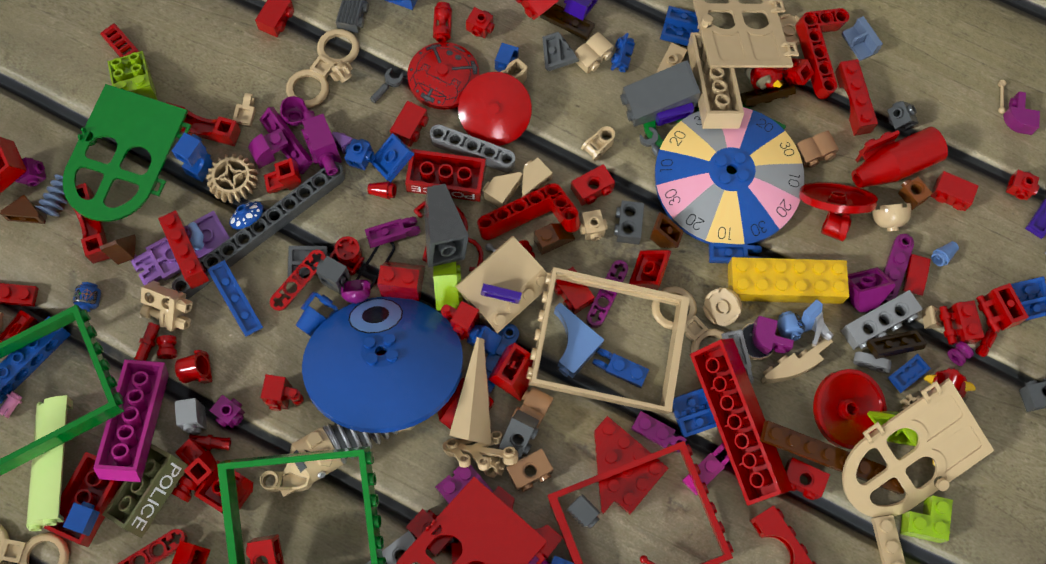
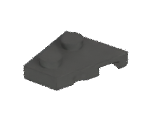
[542,32,579,71]
[288,246,328,283]

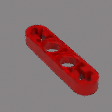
[270,250,326,311]
[118,529,188,564]

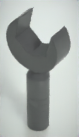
[370,68,403,103]
[639,127,659,158]

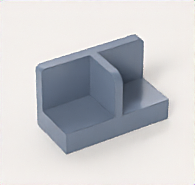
[841,16,883,61]

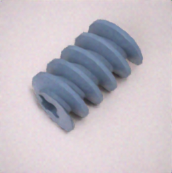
[35,174,68,217]

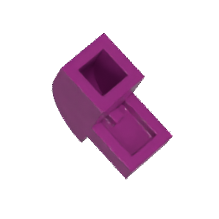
[1003,91,1040,135]
[248,128,289,169]
[752,316,794,355]

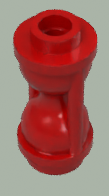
[433,2,452,42]

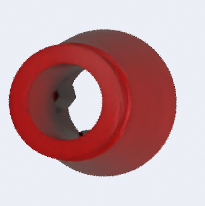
[367,181,397,200]

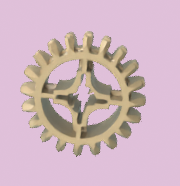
[206,154,258,203]

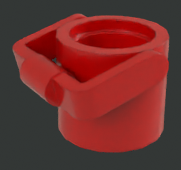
[821,212,852,242]
[329,236,365,275]
[175,350,213,384]

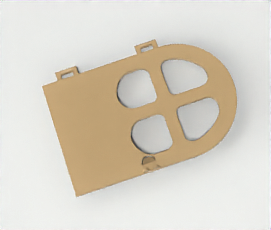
[693,0,799,68]
[842,378,994,518]

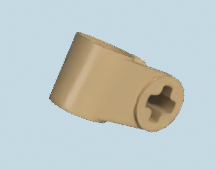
[581,126,615,162]

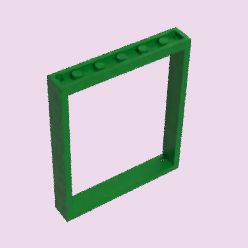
[0,305,125,476]
[217,446,386,564]

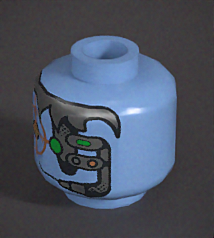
[777,311,805,341]

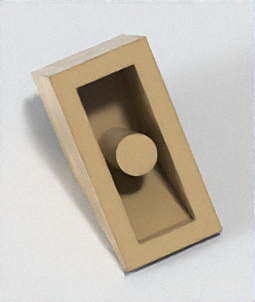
[522,157,553,197]
[483,172,523,208]

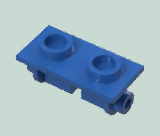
[611,33,635,72]

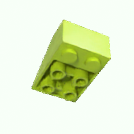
[107,51,158,100]

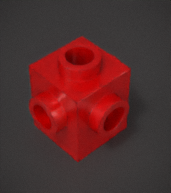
[466,7,495,39]
[782,58,815,85]
[1006,169,1040,200]

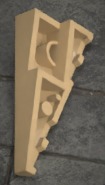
[449,337,492,445]

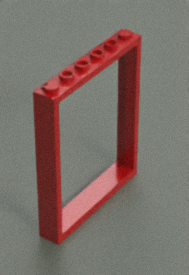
[547,441,734,564]

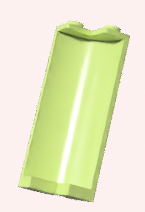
[26,395,73,531]

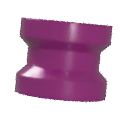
[947,341,974,366]

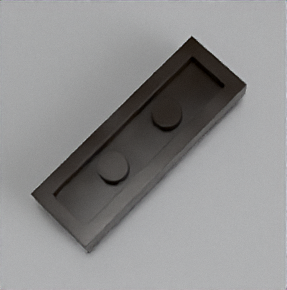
[540,4,595,41]
[740,82,796,107]
[866,330,927,359]

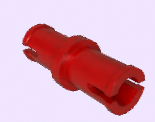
[134,322,161,361]
[189,434,231,451]

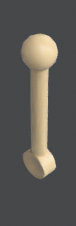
[998,80,1006,114]

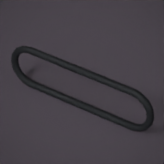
[356,242,395,289]

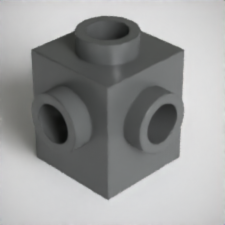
[887,101,919,132]

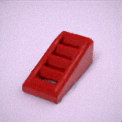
[100,23,139,57]

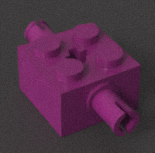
[301,110,342,176]

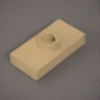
[656,43,687,73]

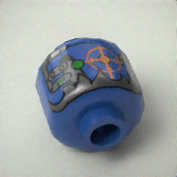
[73,282,102,312]

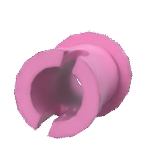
[0,391,23,418]

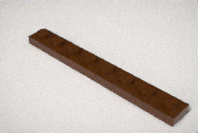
[760,421,904,494]

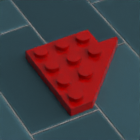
[594,416,669,515]

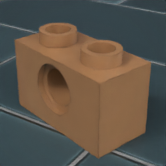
[506,448,553,492]

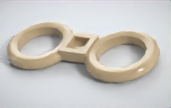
[286,29,359,108]
[651,286,725,353]
[0,524,70,564]

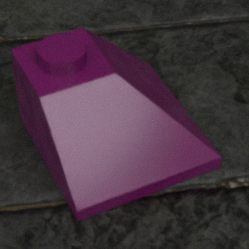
[848,267,895,312]

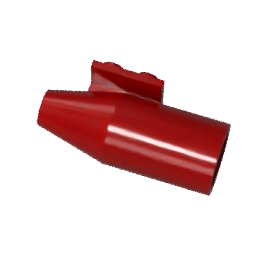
[851,127,948,188]

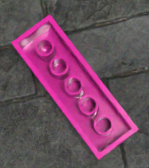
[93,360,169,482]

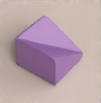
[332,132,353,154]

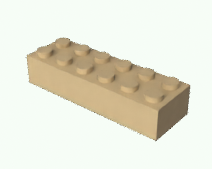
[687,32,744,129]

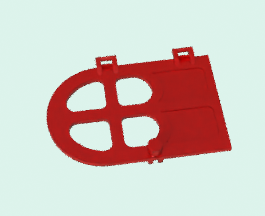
[396,477,547,564]

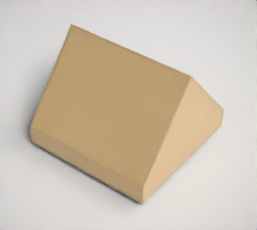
[921,305,942,329]

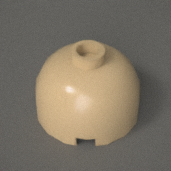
[872,203,912,231]

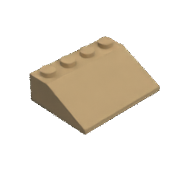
[455,236,548,334]

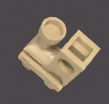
[140,281,193,332]

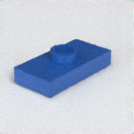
[888,354,931,393]

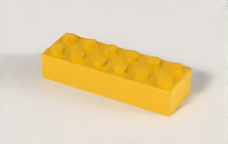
[728,257,849,304]

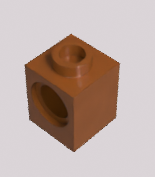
[898,177,933,210]

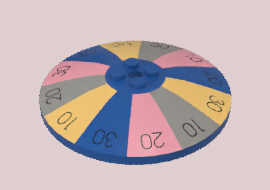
[655,107,804,245]

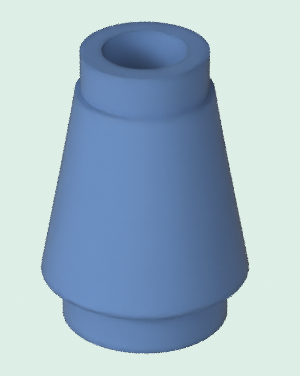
[931,241,959,266]

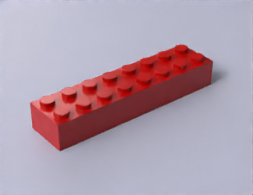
[690,338,793,506]

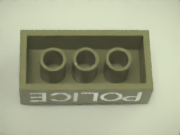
[102,444,189,538]

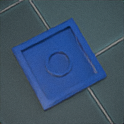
[371,133,414,183]

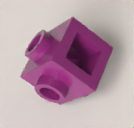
[15,157,47,187]
[209,395,245,428]

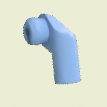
[188,222,204,250]

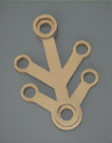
[442,431,519,471]

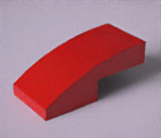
[902,254,931,296]

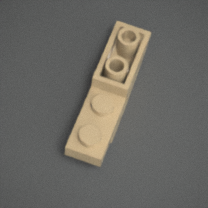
[760,338,833,384]

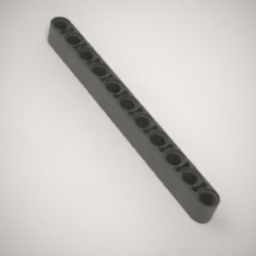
[172,162,345,299]

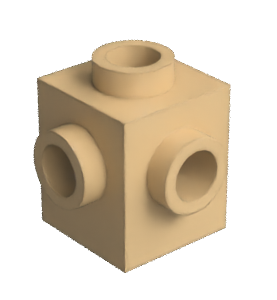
[580,209,608,241]

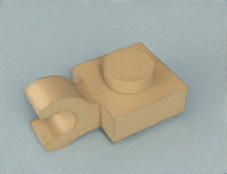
[232,93,256,127]

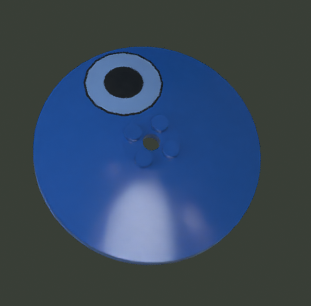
[302,297,463,433]

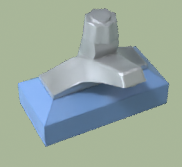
[801,299,834,346]

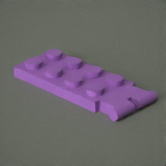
[130,210,230,285]

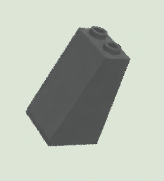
[620,60,701,127]
[424,184,469,268]

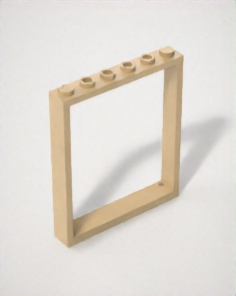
[526,267,690,415]

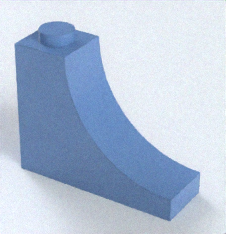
[554,303,604,379]

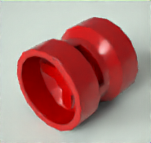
[156,335,177,360]
[171,476,199,503]

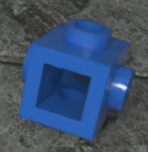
[344,139,374,170]

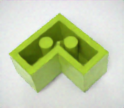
[433,261,463,311]
[900,495,953,543]

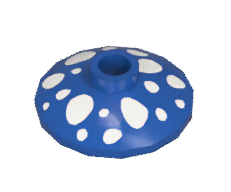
[229,201,264,229]

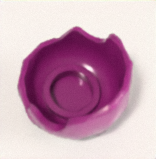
[280,96,308,126]
[341,280,371,304]

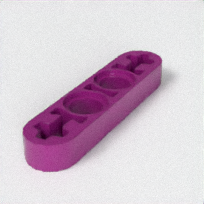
[586,260,628,328]

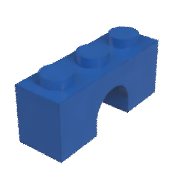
[171,132,213,182]

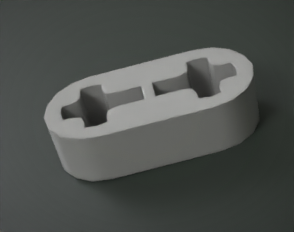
[853,352,892,373]

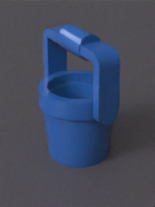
[296,292,338,336]

